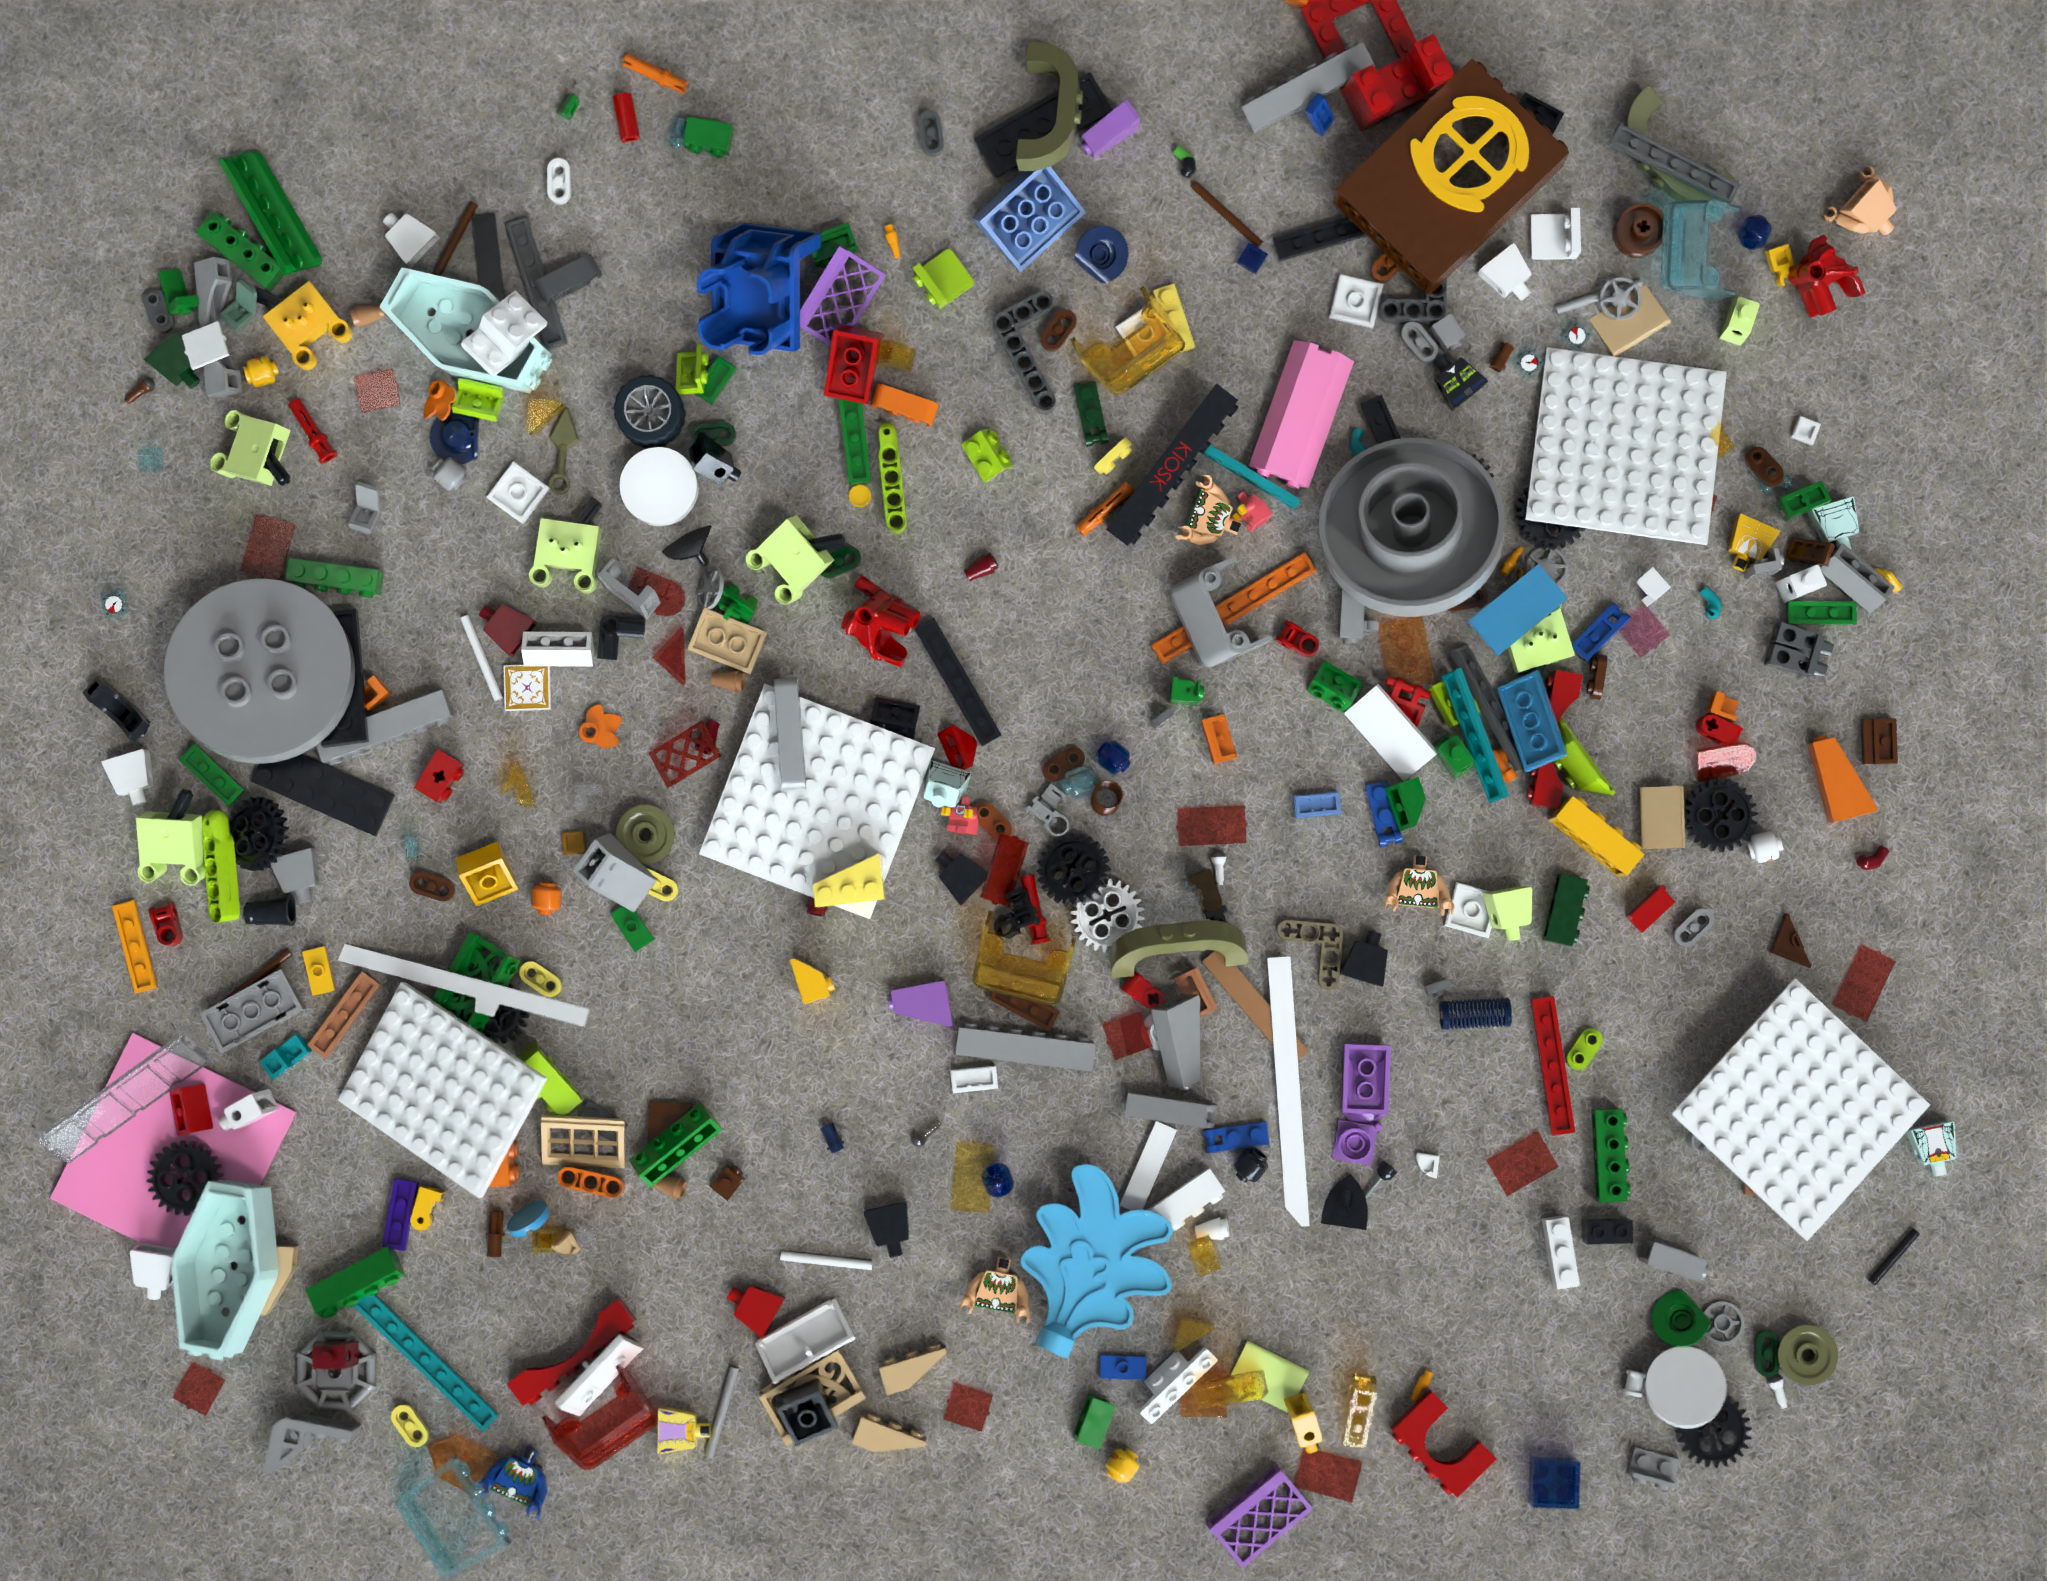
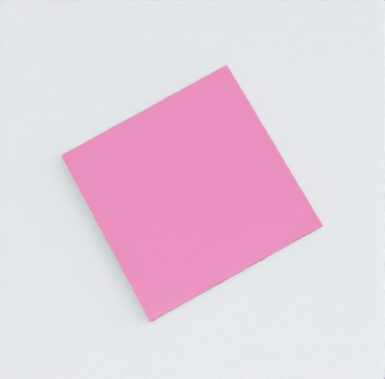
[50,1033,297,1248]

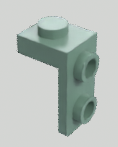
[220,279,257,332]

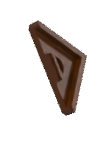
[1770,913,1812,968]
[647,1101,693,1144]

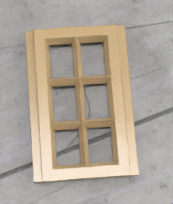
[541,1115,626,1168]

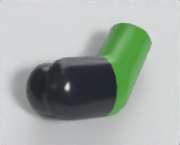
[1173,145,1196,178]

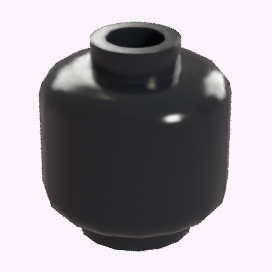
[1234,1148,1268,1183]

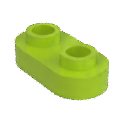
[1566,1028,1603,1070]

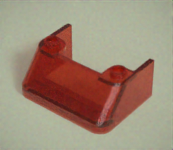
[542,1364,658,1470]

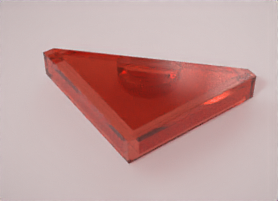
[652,627,686,686]

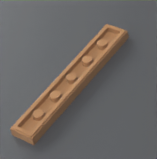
[1202,950,1308,1060]

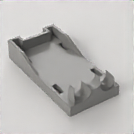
[200,969,306,1054]

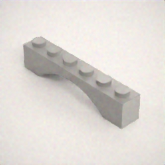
[194,257,242,398]

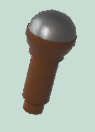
[124,377,155,404]

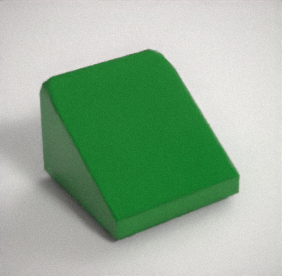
[556,94,580,120]

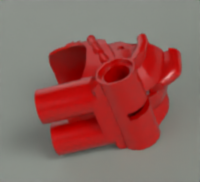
[1788,235,1866,318]
[841,591,920,668]

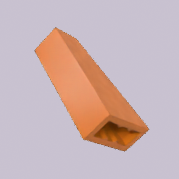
[1807,735,1878,823]

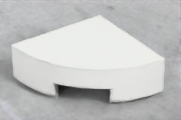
[1416,1152,1439,1178]

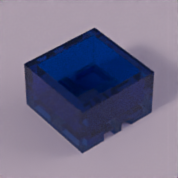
[1529,1457,1580,1509]

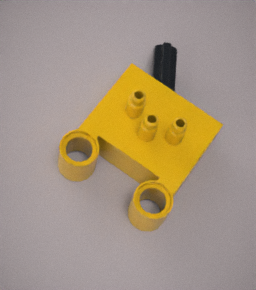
[256,281,353,370]

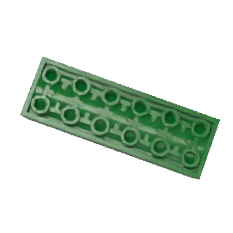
[218,150,322,275]

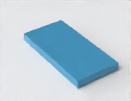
[1468,564,1568,657]
[1497,670,1568,772]

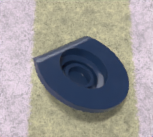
[1075,226,1129,283]
[430,410,479,464]

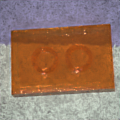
[1378,616,1436,691]

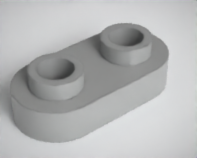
[1400,322,1438,363]
[1673,909,1714,947]

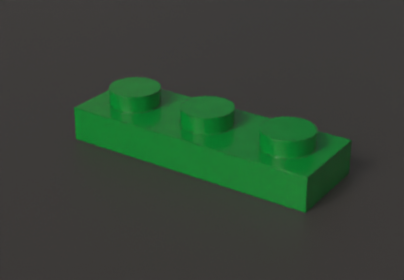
[1786,601,1857,625]
[179,743,246,807]

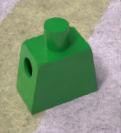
[1432,732,1475,780]

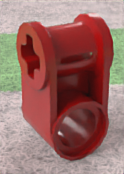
[1274,620,1319,658]
[1695,714,1743,750]
[149,901,183,947]
[1120,971,1164,1009]

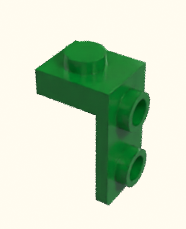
[158,269,199,315]

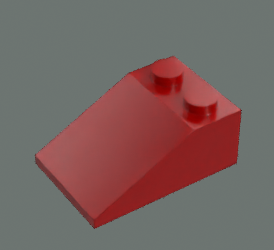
[823,324,882,405]

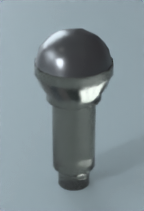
[911,1119,942,1147]

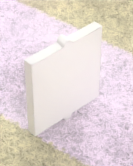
[182,321,229,370]

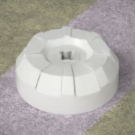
[620,447,699,526]
[1645,1347,1726,1429]

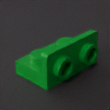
[1307,660,1363,713]

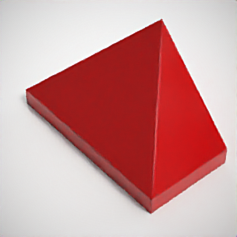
[937,725,977,770]

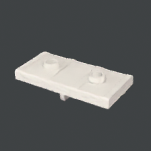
[755,1299,856,1384]
[555,1334,644,1416]

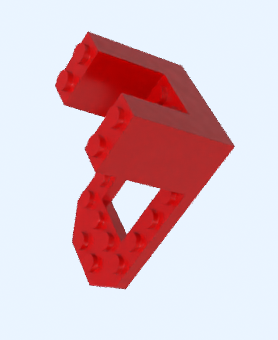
[1301,0,1455,132]

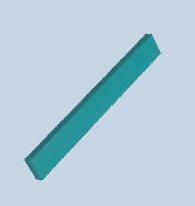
[354,1294,500,1432]

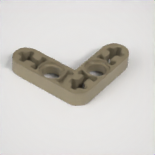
[1276,920,1343,990]

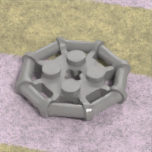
[295,1329,377,1412]

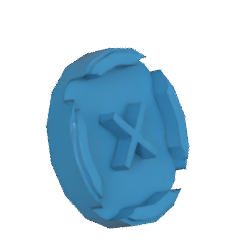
[507,1200,550,1238]

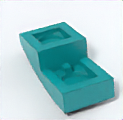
[259,1033,313,1080]

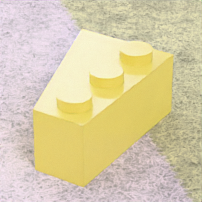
[813,853,885,907]

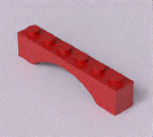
[1526,670,1583,810]
[507,1298,636,1406]

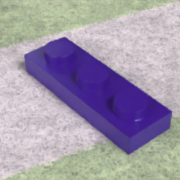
[382,1178,419,1251]

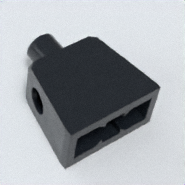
[688,433,741,484]
[935,851,991,906]
[1340,930,1388,987]
[863,1201,909,1258]

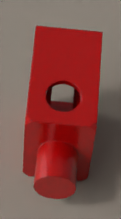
[727,1285,786,1338]

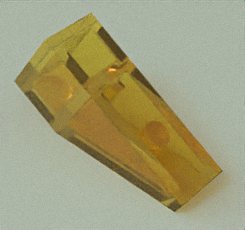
[1192,1370,1268,1409]
[1343,1373,1377,1449]

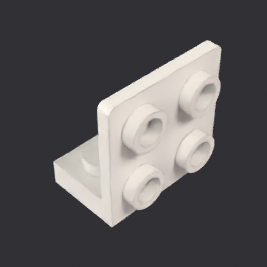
[1530,208,1581,260]

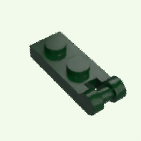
[1073,381,1109,447]

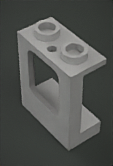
[598,558,661,620]

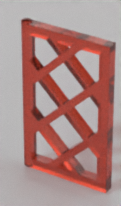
[649,720,721,789]

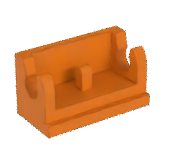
[1201,714,1238,765]

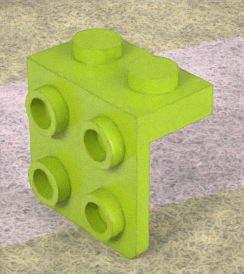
[912,249,974,310]

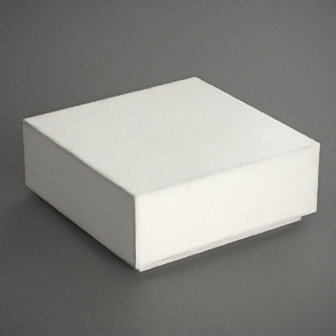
[1791,416,1821,446]

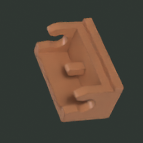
[1174,967,1217,1017]

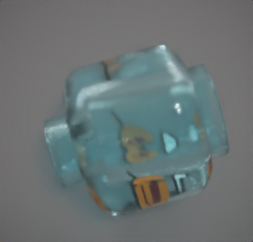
[1062,766,1097,799]

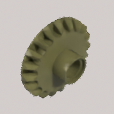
[616,805,675,864]
[1777,1325,1838,1386]

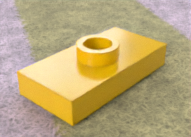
[302,946,336,996]

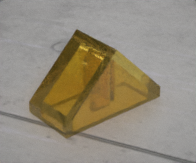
[877,341,916,372]
[526,399,566,437]
[1710,421,1736,461]
[532,1227,573,1253]
[1173,1315,1215,1353]

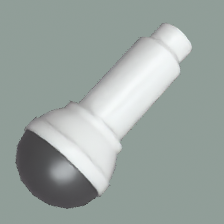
[1211,850,1226,885]
[1767,1373,1787,1409]

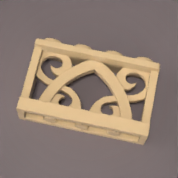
[758,1348,867,1446]

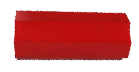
[612,92,640,142]

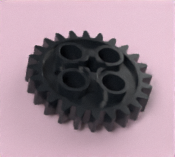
[1515,488,1586,550]
[1684,778,1758,852]
[229,797,289,871]
[1036,833,1111,907]
[146,1140,224,1216]
[1675,1396,1752,1468]

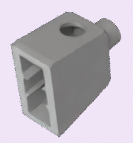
[271,848,320,904]

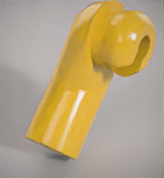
[1874,568,1903,593]

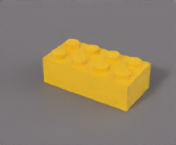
[1548,796,1645,877]

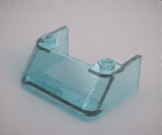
[1660,200,1740,301]

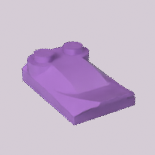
[1342,1043,1391,1124]

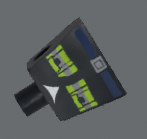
[1434,354,1488,411]

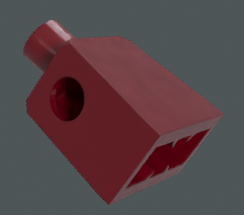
[479,604,537,657]
[312,1341,359,1369]

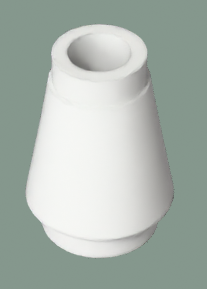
[1195,1217,1230,1240]

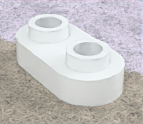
[547,158,571,205]

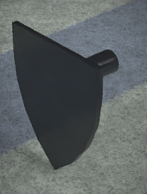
[661,525,712,566]
[1321,1174,1368,1230]

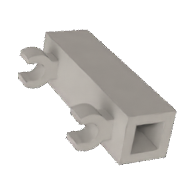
[1338,588,1379,644]

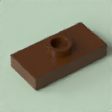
[1786,537,1835,567]

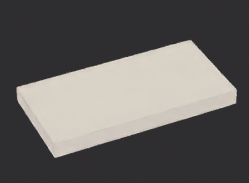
[1344,684,1438,781]

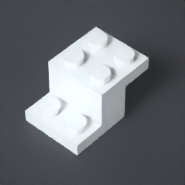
[461,291,548,377]

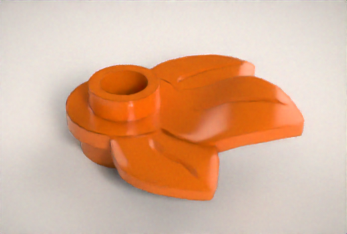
[423,380,456,421]
[579,704,622,748]

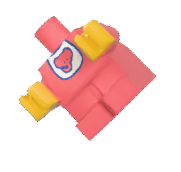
[1231,491,1273,532]
[941,797,979,835]

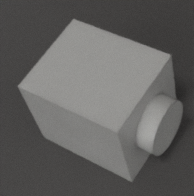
[1429,313,1466,352]

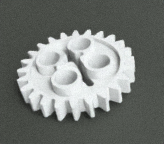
[1071,879,1145,953]

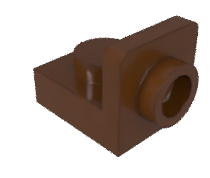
[710,1165,745,1201]

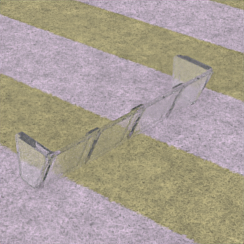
[30,1020,210,1163]

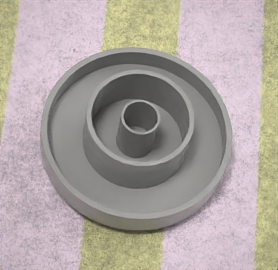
[1319,438,1504,617]
[164,579,355,764]

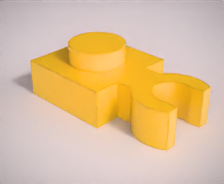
[1765,244,1795,287]

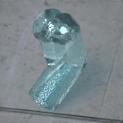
[668,117,687,149]

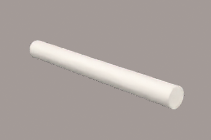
[460,615,503,701]
[780,1251,873,1270]

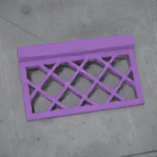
[800,244,886,346]
[1206,1464,1313,1568]

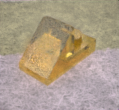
[500,762,536,809]
[1188,1235,1222,1277]

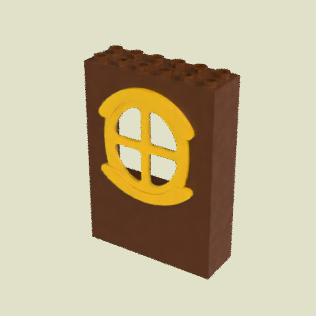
[1333,59,1569,296]

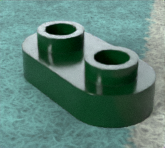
[691,422,736,446]
[820,546,861,579]
[1754,1329,1780,1377]

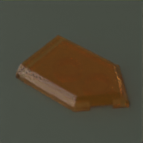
[427,1435,499,1498]

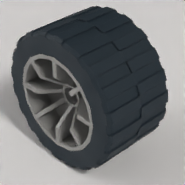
[614,375,686,448]

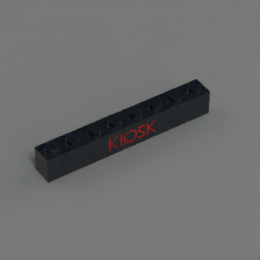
[1106,383,1239,546]

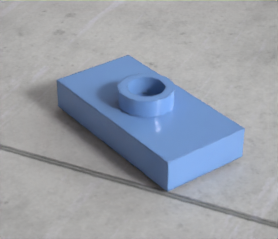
[1293,791,1341,819]

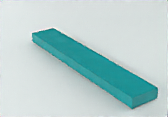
[1199,445,1301,510]
[1442,668,1510,804]

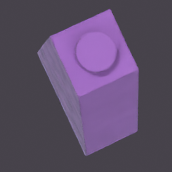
[1080,99,1140,159]
[887,981,953,1027]

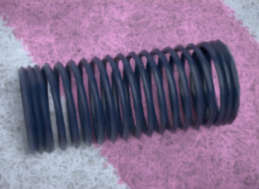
[1439,997,1512,1030]

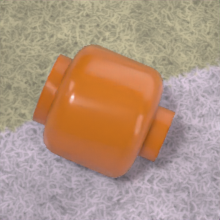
[531,881,562,915]

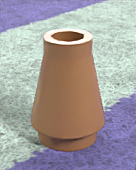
[350,304,385,328]
[711,670,746,693]
[652,1175,687,1199]

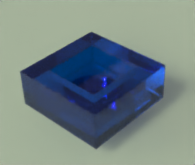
[1237,243,1268,275]

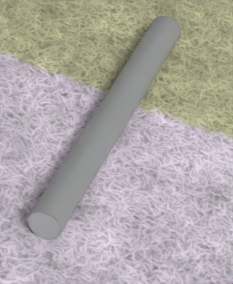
[1554,278,1642,314]
[704,1366,739,1458]

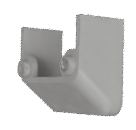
[1170,556,1272,668]

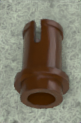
[1489,342,1514,372]

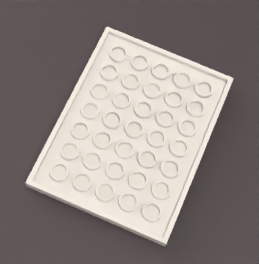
[338,982,547,1198]

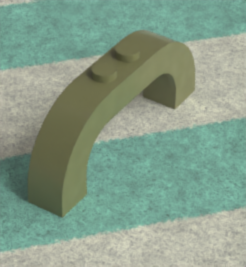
[1016,42,1083,171]
[1624,85,1738,207]
[1109,920,1248,978]

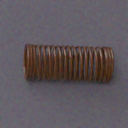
[1091,780,1123,816]

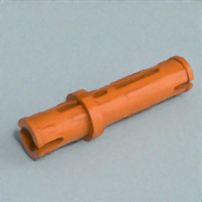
[622,53,689,95]
[1075,481,1134,537]

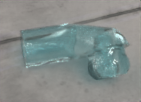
[1758,474,1794,495]

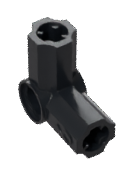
[597,615,646,660]

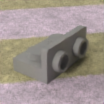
[1744,547,1784,580]
[1627,1446,1680,1490]

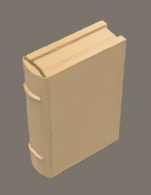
[1639,786,1686,849]

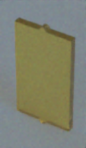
[951,1141,994,1214]

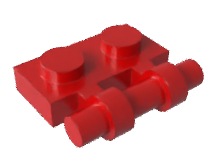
[1383,676,1431,727]

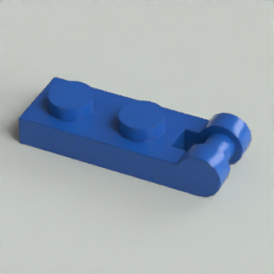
[1572,602,1632,663]
[1365,780,1403,848]
[1203,1121,1269,1153]

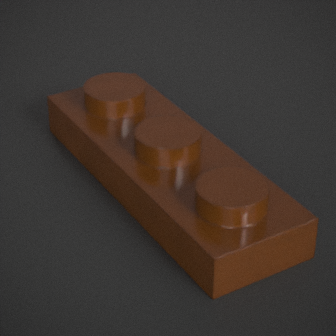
[989,979,1060,1031]

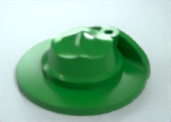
[1652,1290,1711,1347]

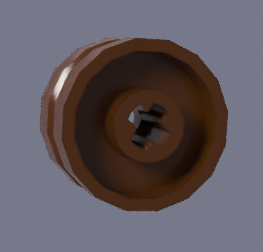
[1613,203,1668,258]

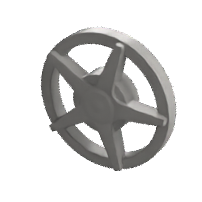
[1599,277,1642,320]
[1525,547,1568,586]
[696,566,724,609]
[1703,1301,1745,1345]

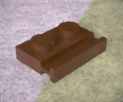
[1861,718,1898,765]

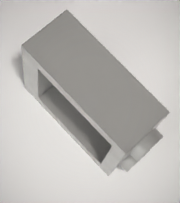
[1638,1238,1709,1282]

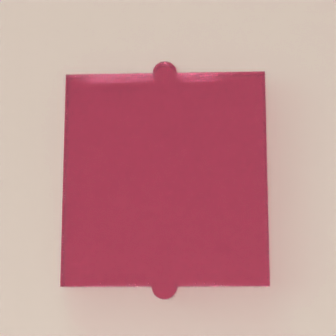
[1619,605,1670,658]

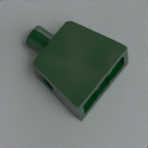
[144,331,200,389]

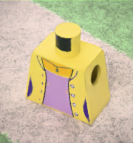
[658,1406,711,1454]

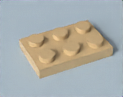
[687,608,768,675]

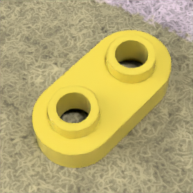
[1094,437,1132,475]
[648,869,679,901]
[519,961,562,997]
[391,1404,429,1447]

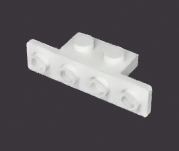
[1139,1347,1218,1424]

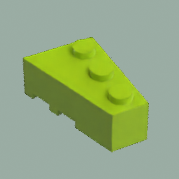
[516,1040,583,1116]

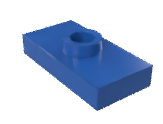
[1305,93,1335,136]
[1100,1354,1147,1380]

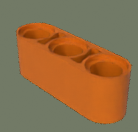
[870,384,939,427]
[558,1166,626,1198]

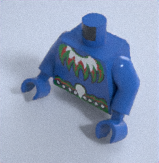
[474,1446,548,1520]

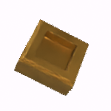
[561,830,586,856]

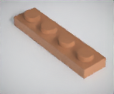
[307,971,382,1059]

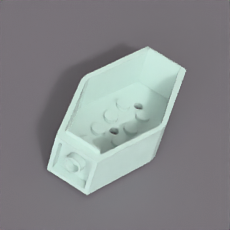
[380,267,552,394]
[172,1180,279,1360]

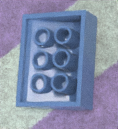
[972,166,1086,272]

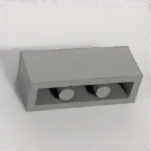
[1820,543,1895,613]

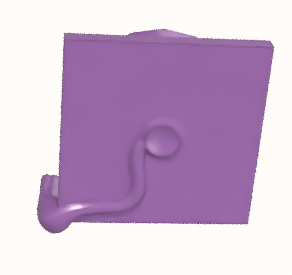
[1332,1119,1382,1166]

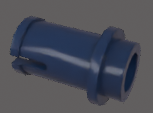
[820,1123,844,1154]

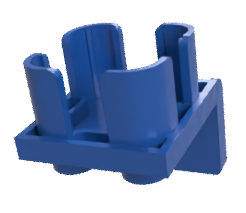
[697,223,821,355]

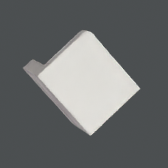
[1637,567,1671,607]

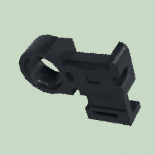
[994,887,1040,939]

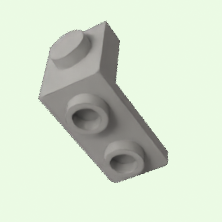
[349,481,381,535]

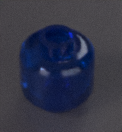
[1738,215,1772,250]
[1096,740,1131,774]
[981,1163,1014,1197]

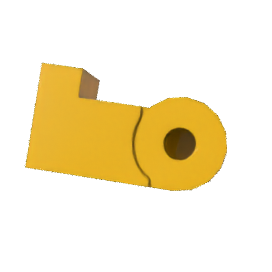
[410,1185,446,1231]

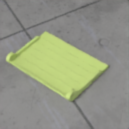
[1227,1340,1309,1413]

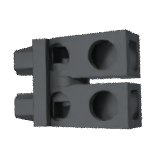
[1764,622,1834,677]

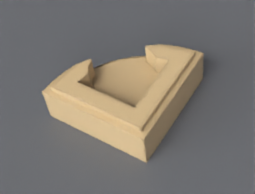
[550,1231,581,1254]

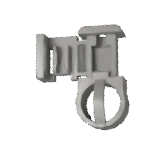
[1026,783,1071,836]

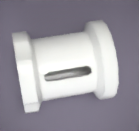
[1621,1369,1647,1397]

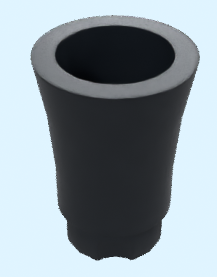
[243,894,296,926]

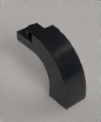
[82,676,150,743]

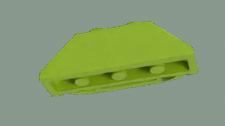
[1554,718,1616,797]

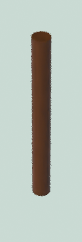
[1192,182,1263,248]
[432,201,478,276]
[217,948,293,1011]

